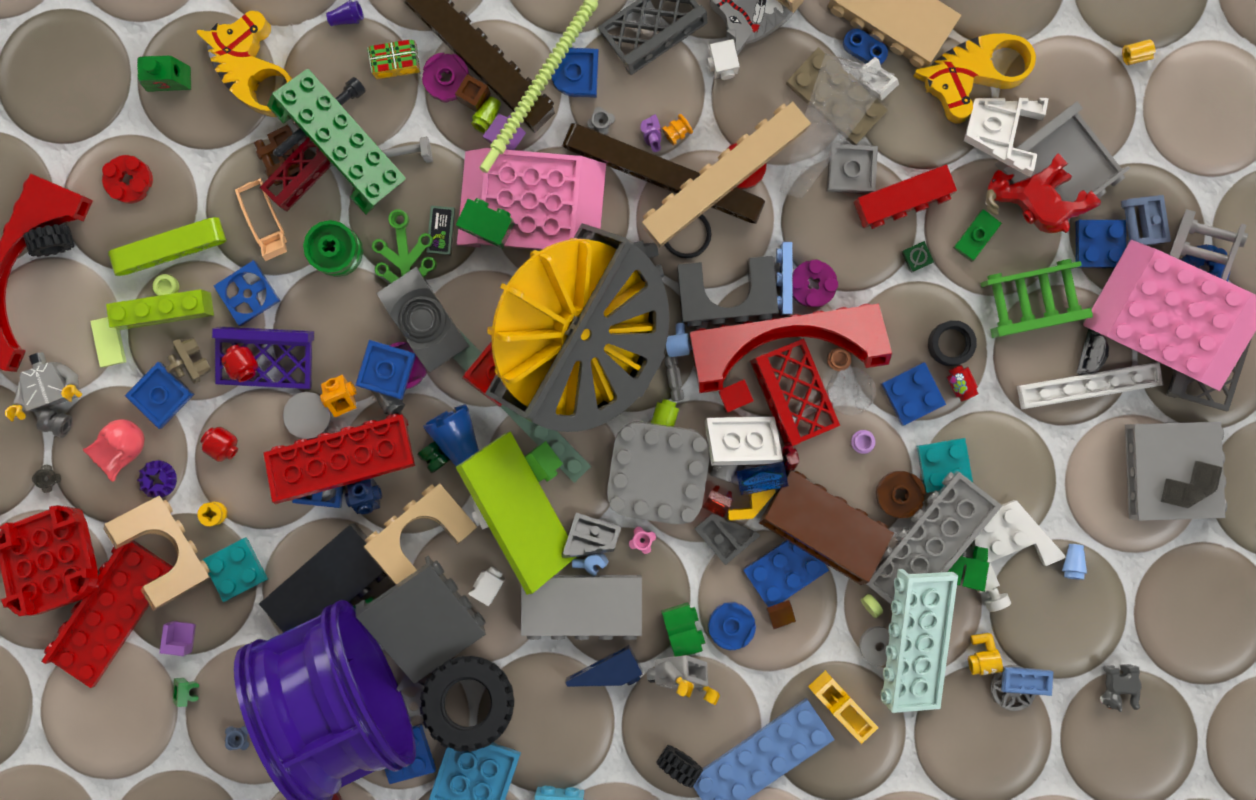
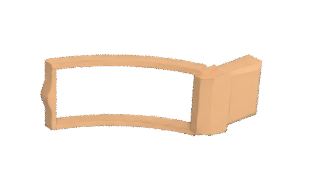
[235,178,287,261]

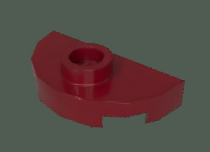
[781,445,799,475]

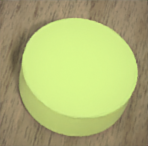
[153,274,179,296]
[861,594,883,618]

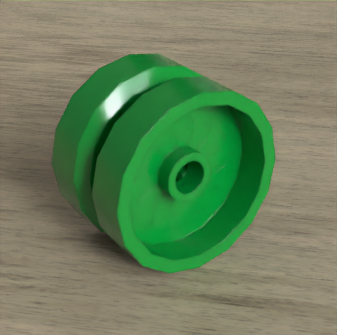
[303,220,363,277]

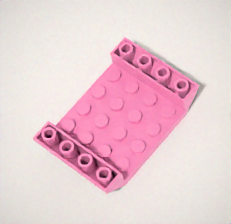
[457,148,606,250]

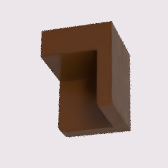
[455,74,491,112]

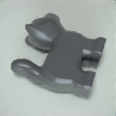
[1100,664,1142,712]

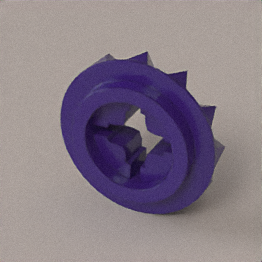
[137,460,177,498]

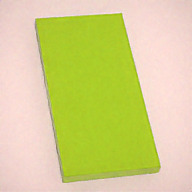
[456,431,576,595]

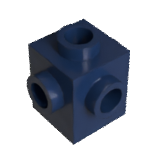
[345,478,382,514]

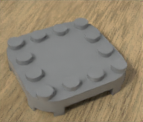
[607,421,710,524]

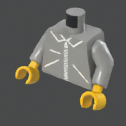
[5,352,82,422]
[647,655,720,705]

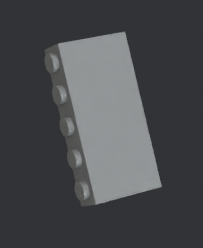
[521,575,642,640]

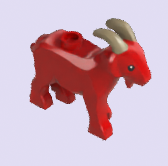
[985,153,1101,233]

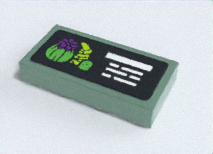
[427,206,456,256]

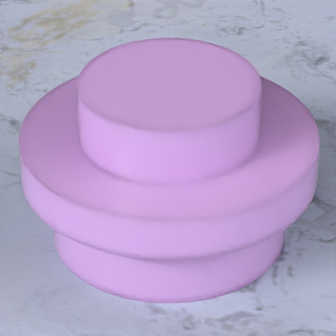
[851,430,875,454]

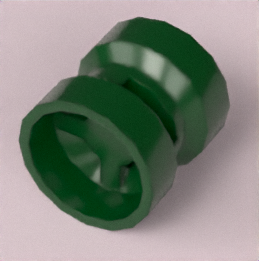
[417,441,450,473]

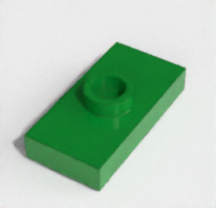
[953,209,1002,262]

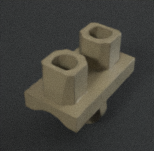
[165,338,211,384]

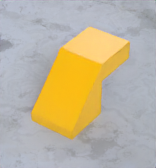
[727,487,775,520]

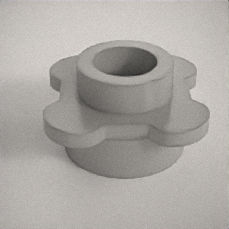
[587,107,615,135]

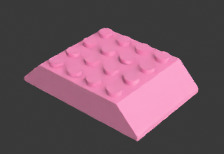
[1083,240,1256,391]

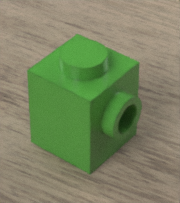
[524,441,563,482]

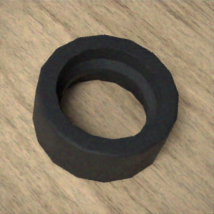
[928,320,977,366]

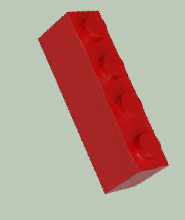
[854,164,957,229]

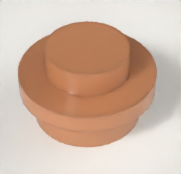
[827,348,851,371]

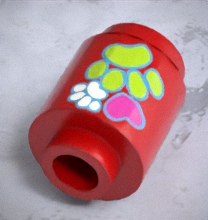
[946,365,979,402]

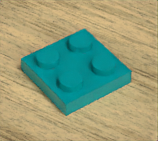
[917,438,973,493]
[202,537,268,602]

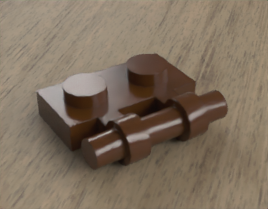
[254,124,307,186]

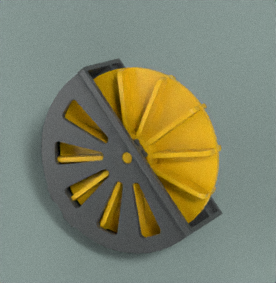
[485,223,669,432]

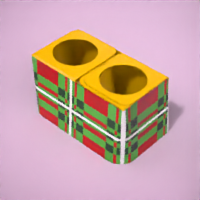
[367,40,420,79]

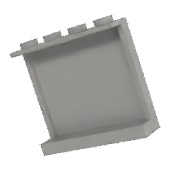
[995,101,1130,222]
[1125,422,1227,521]

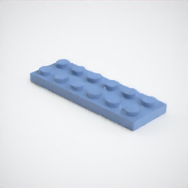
[693,698,835,800]

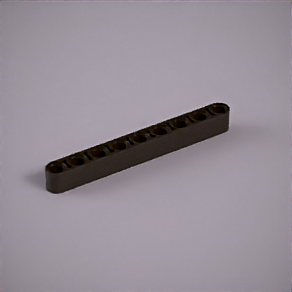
[562,123,765,224]

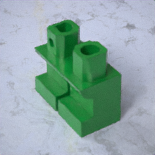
[948,546,990,592]

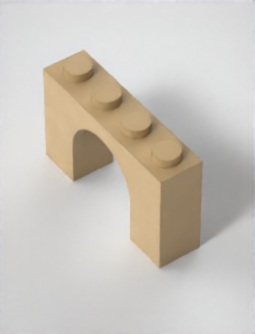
[364,484,477,585]
[103,495,210,611]

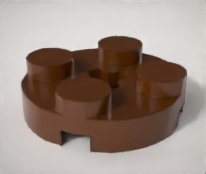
[876,471,925,518]

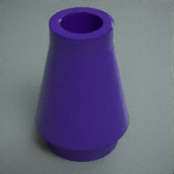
[326,0,364,27]

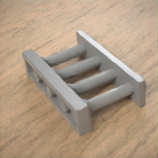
[1169,209,1248,281]

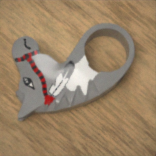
[710,0,795,55]

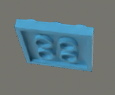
[429,743,521,800]

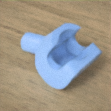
[666,323,692,357]
[572,553,609,577]

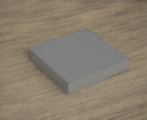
[827,143,878,194]

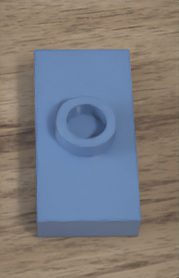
[1001,666,1053,696]

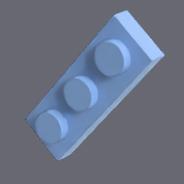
[776,242,792,316]

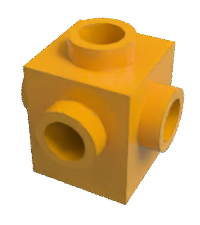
[320,374,357,417]

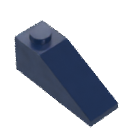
[565,645,643,687]

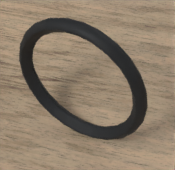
[664,215,712,259]

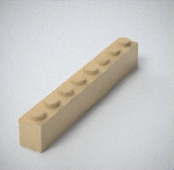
[642,102,811,248]

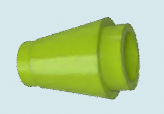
[471,97,501,134]

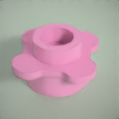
[629,527,656,554]

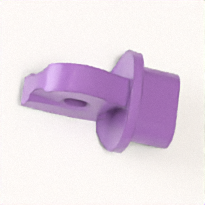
[640,114,662,152]

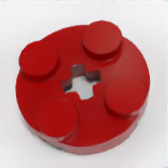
[102,155,153,204]

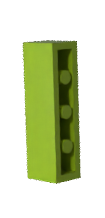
[106,289,214,330]

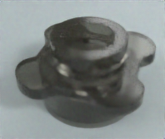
[32,464,61,493]

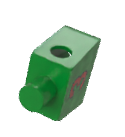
[137,55,191,92]

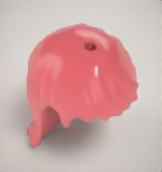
[83,419,145,482]

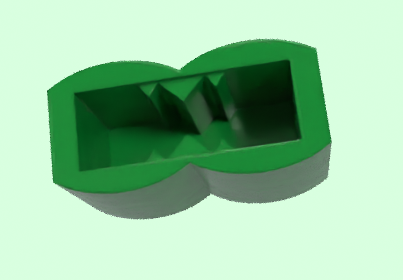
[661,602,706,657]

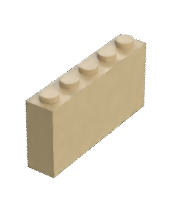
[827,0,961,68]

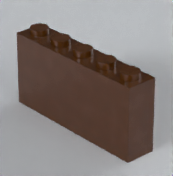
[759,470,894,585]

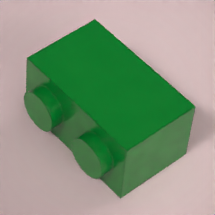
[456,198,515,249]

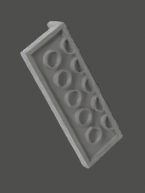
[866,471,1002,604]

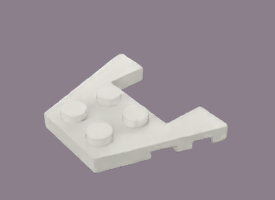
[964,98,1049,177]
[972,500,1065,594]

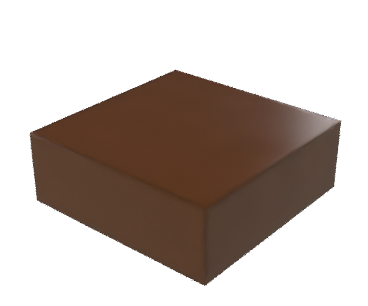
[767,600,796,629]

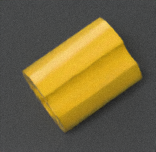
[1122,39,1156,66]

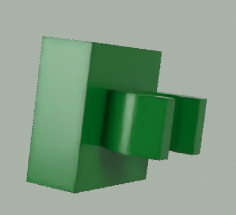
[173,678,199,707]

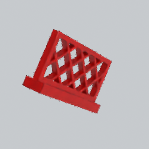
[750,338,840,447]

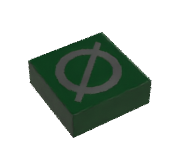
[902,241,934,273]

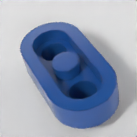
[843,29,888,65]

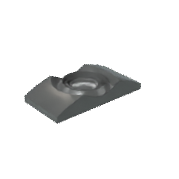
[377,267,470,373]

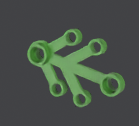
[372,209,437,283]

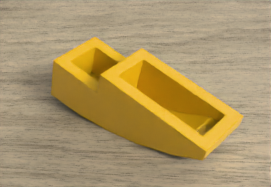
[808,670,878,744]

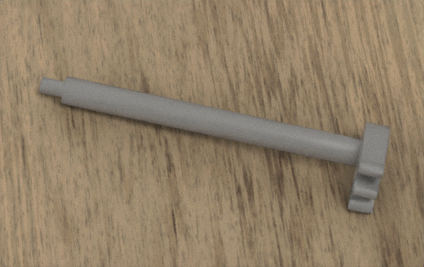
[330,136,433,166]

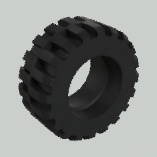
[420,656,514,752]

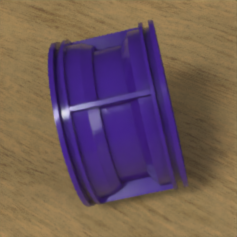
[234,600,416,800]

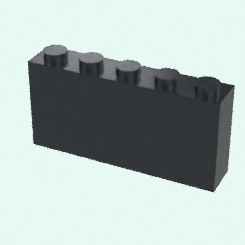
[259,523,387,633]

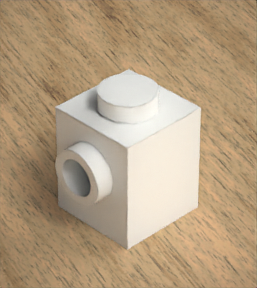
[707,39,740,80]

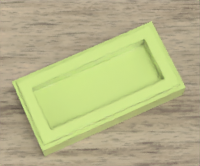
[90,317,126,368]

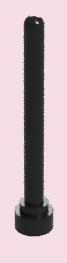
[273,77,366,157]

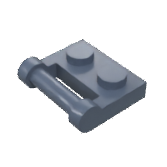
[1121,195,1171,246]

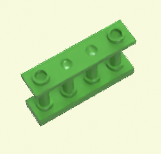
[980,259,1093,338]

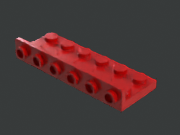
[263,414,415,504]
[41,540,173,688]

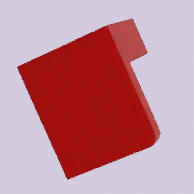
[718,379,754,413]

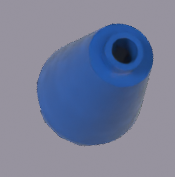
[423,404,479,466]

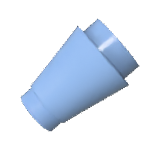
[1062,544,1087,580]

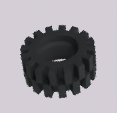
[23,225,74,257]
[656,745,703,788]

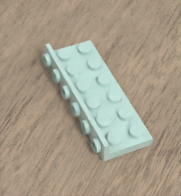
[881,569,958,713]

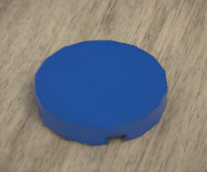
[708,602,756,651]

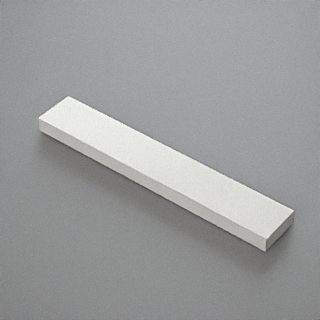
[1017,362,1163,409]

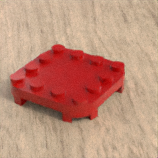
[0,505,99,616]

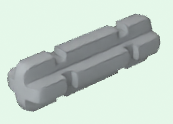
[664,356,684,401]

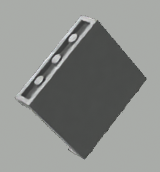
[355,556,486,684]

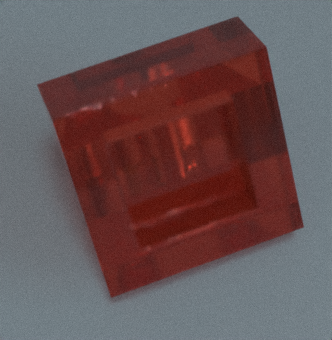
[702,485,733,517]

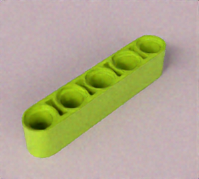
[108,217,227,276]

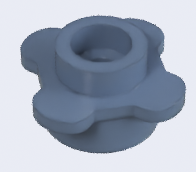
[225,726,249,750]

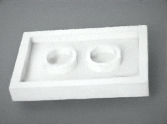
[704,417,783,466]

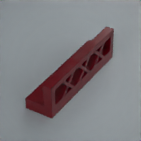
[259,137,331,212]

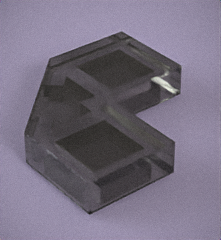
[1161,461,1223,508]

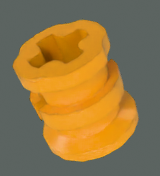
[662,114,693,146]

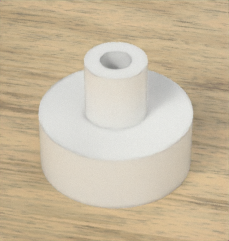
[985,587,1011,612]

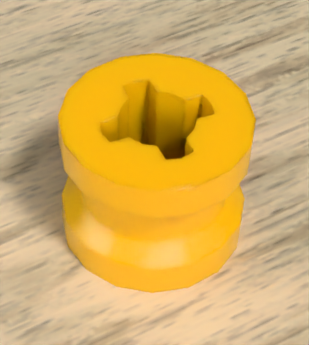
[197,502,227,526]

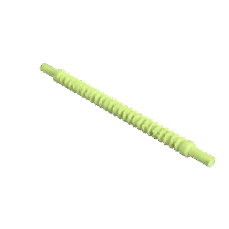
[479,0,599,173]

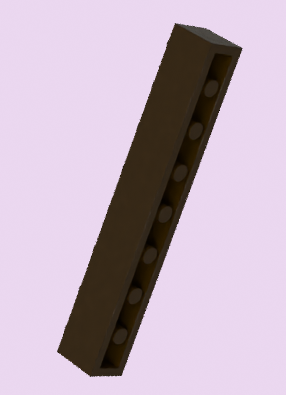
[403,0,555,133]

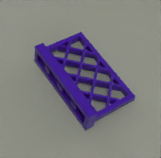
[212,327,314,389]

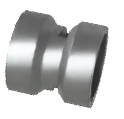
[36,408,73,438]

